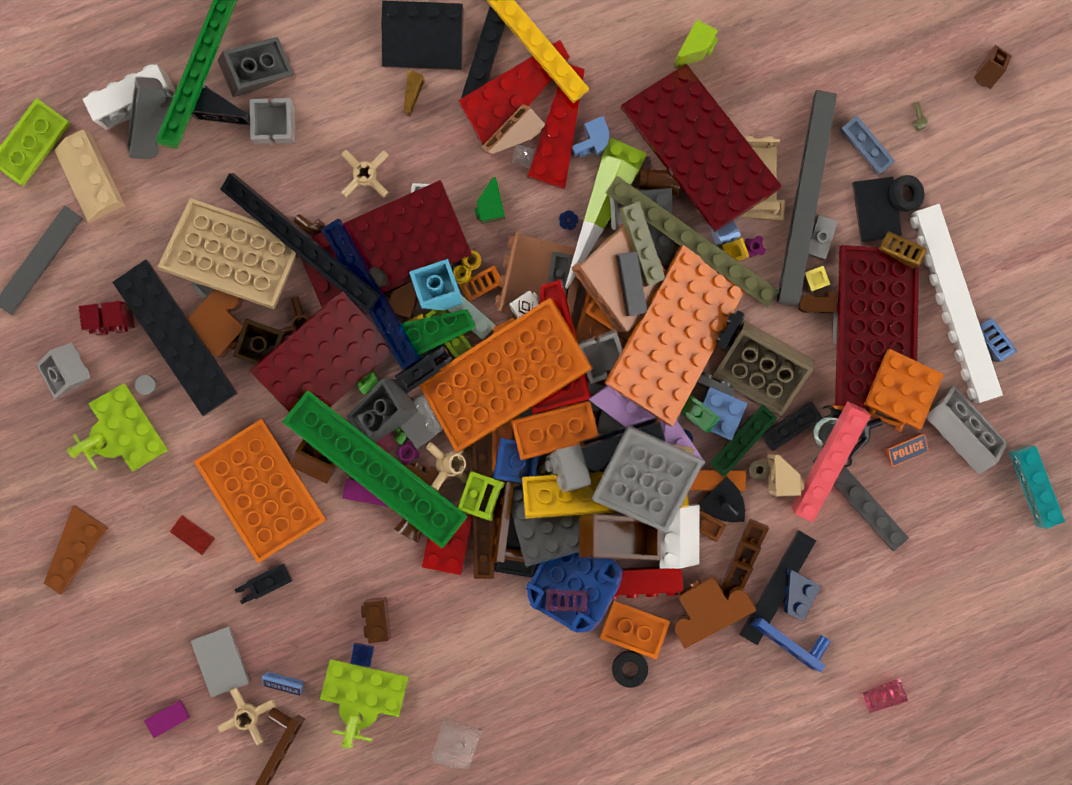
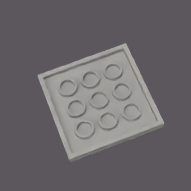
[592,426,704,533]

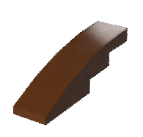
[721,519,769,596]

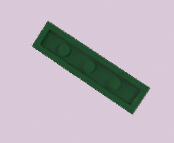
[708,404,777,477]

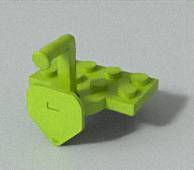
[67,383,168,472]
[320,659,409,748]

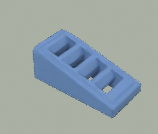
[980,318,1017,362]

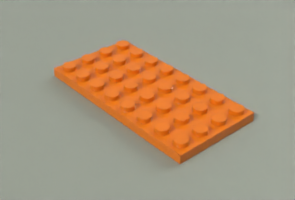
[604,245,745,426]
[419,298,593,453]

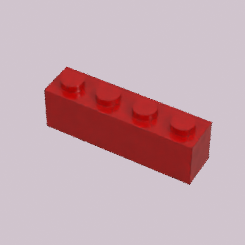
[613,566,683,599]

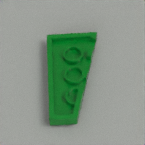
[387,309,477,363]

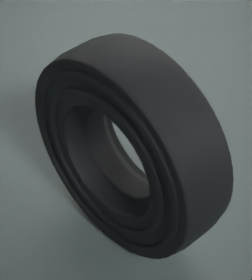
[889,175,925,212]
[612,651,648,688]

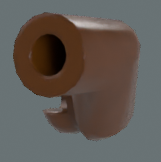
[294,214,325,233]

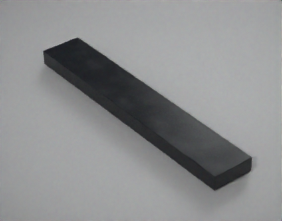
[739,530,817,645]

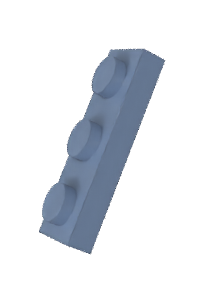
[840,116,895,175]

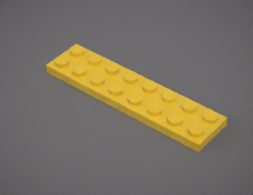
[522,472,689,519]

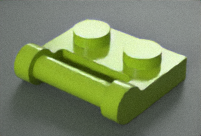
[458,471,505,521]

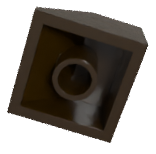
[233,318,285,364]

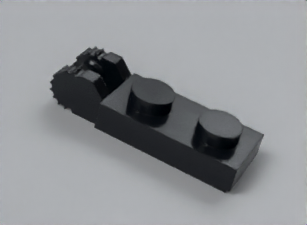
[395,345,452,393]
[234,563,293,604]

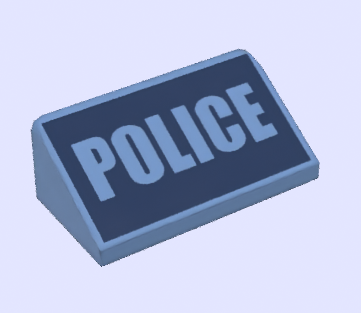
[262,672,305,696]

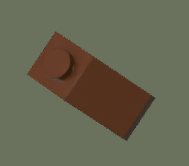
[974,44,1012,89]
[385,281,418,319]

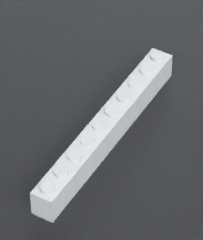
[910,204,1003,403]

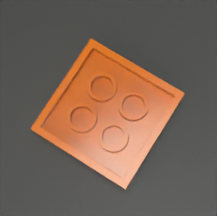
[864,349,944,430]

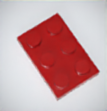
[422,514,473,575]

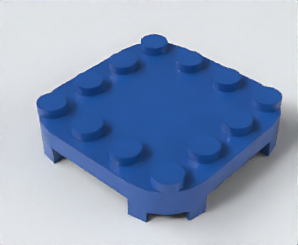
[526,552,623,632]

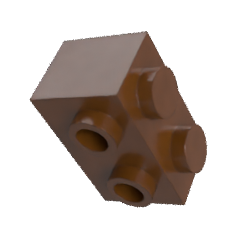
[361,597,391,643]

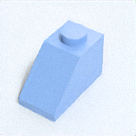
[709,221,741,246]

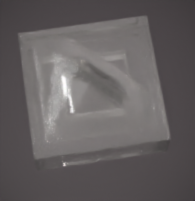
[511,144,536,169]

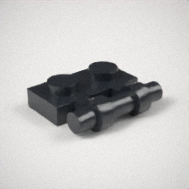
[716,310,745,351]

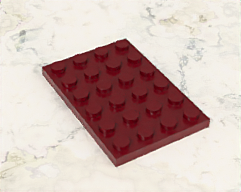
[250,291,396,412]

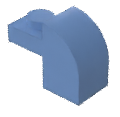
[572,116,609,158]

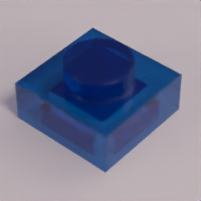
[350,642,375,667]

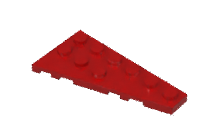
[457,40,570,154]
[532,280,591,414]

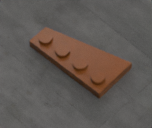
[44,505,108,595]

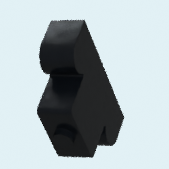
[579,417,666,470]

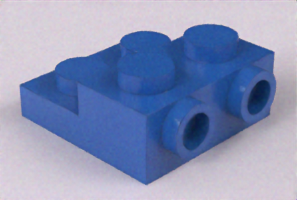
[493,438,542,483]

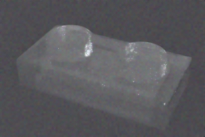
[415,395,443,435]

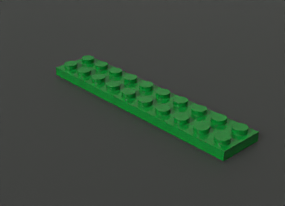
[282,390,468,549]

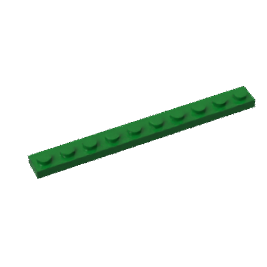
[156,0,237,149]

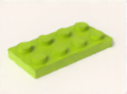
[0,98,71,187]

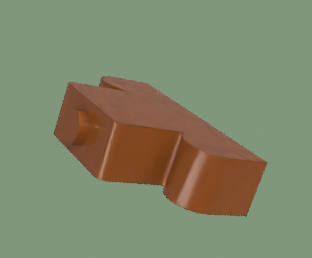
[188,289,243,357]
[675,575,756,649]

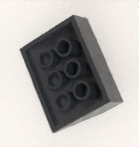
[381,0,464,70]

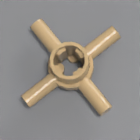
[341,150,389,198]
[426,443,469,491]
[217,687,276,745]

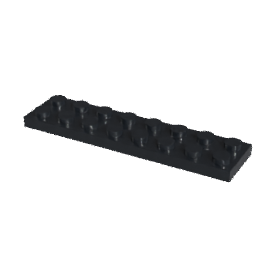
[112,259,238,416]

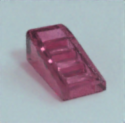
[546,589,587,612]
[862,679,908,713]

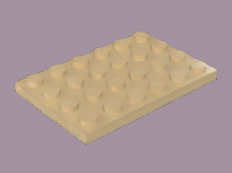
[158,198,298,309]

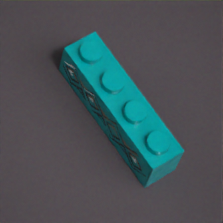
[1009,445,1065,529]

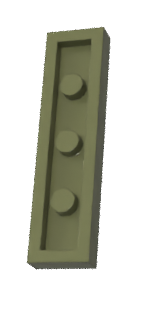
[619,201,665,287]

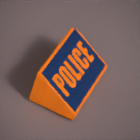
[884,433,929,467]

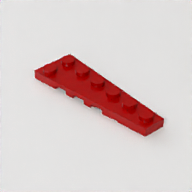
[528,64,585,190]

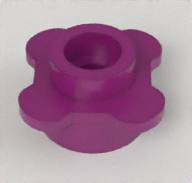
[744,236,766,258]
[396,441,420,465]

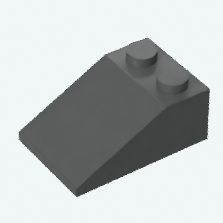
[217,37,293,97]
[347,378,418,443]

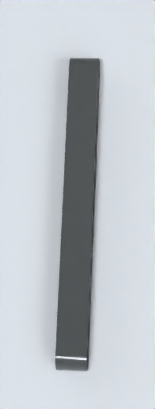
[777,90,837,307]

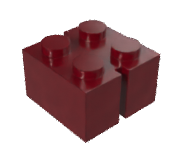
[79,301,135,336]

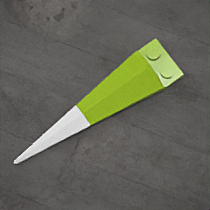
[565,137,647,289]

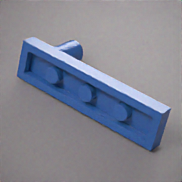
[751,618,831,672]

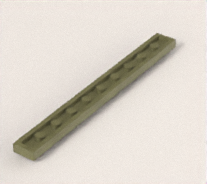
[605,176,780,307]

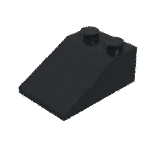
[192,85,250,126]

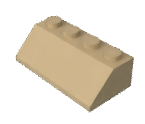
[54,129,125,223]

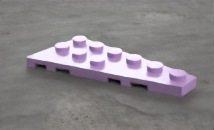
[590,385,705,464]

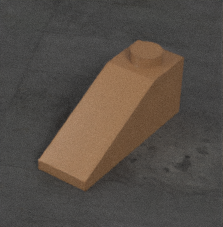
[481,104,545,154]

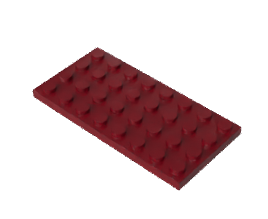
[621,64,782,232]
[301,180,473,307]
[835,245,919,408]

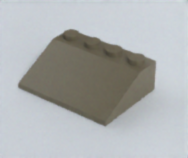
[713,321,815,416]

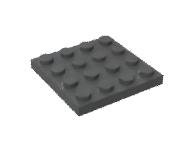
[511,485,596,567]

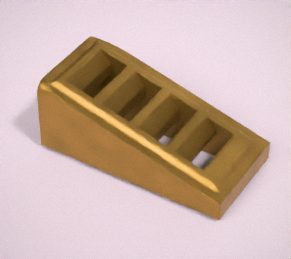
[404,70,425,117]
[878,231,927,269]

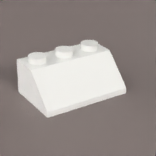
[659,504,700,569]

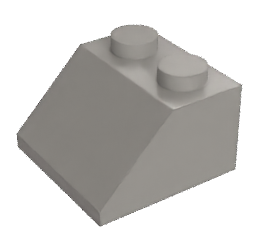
[36,343,90,399]

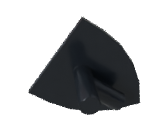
[698,477,745,522]

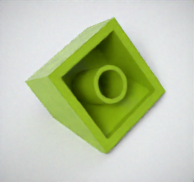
[673,19,718,68]

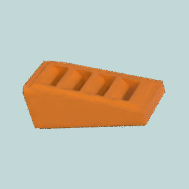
[459,265,500,302]

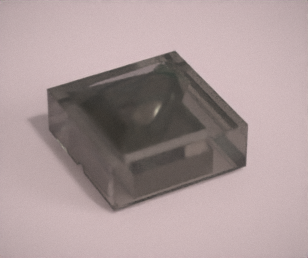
[369,267,390,289]

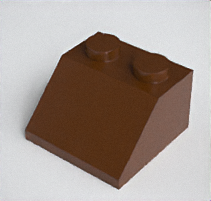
[291,439,337,484]

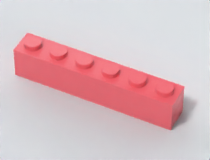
[791,401,870,522]

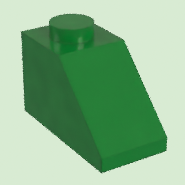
[474,177,505,224]

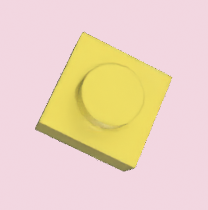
[804,266,830,292]

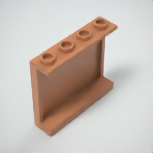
[571,223,666,332]

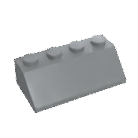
[926,385,1008,474]

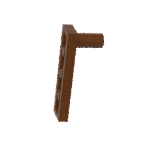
[489,481,524,563]
[255,708,305,785]

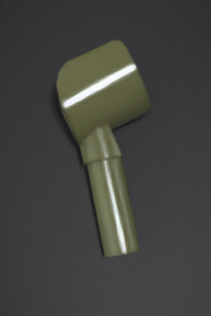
[913,102,928,131]

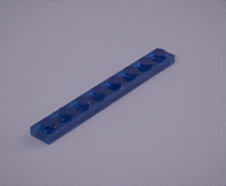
[321,219,421,370]

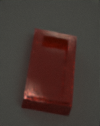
[170,515,215,555]

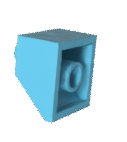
[409,259,463,310]

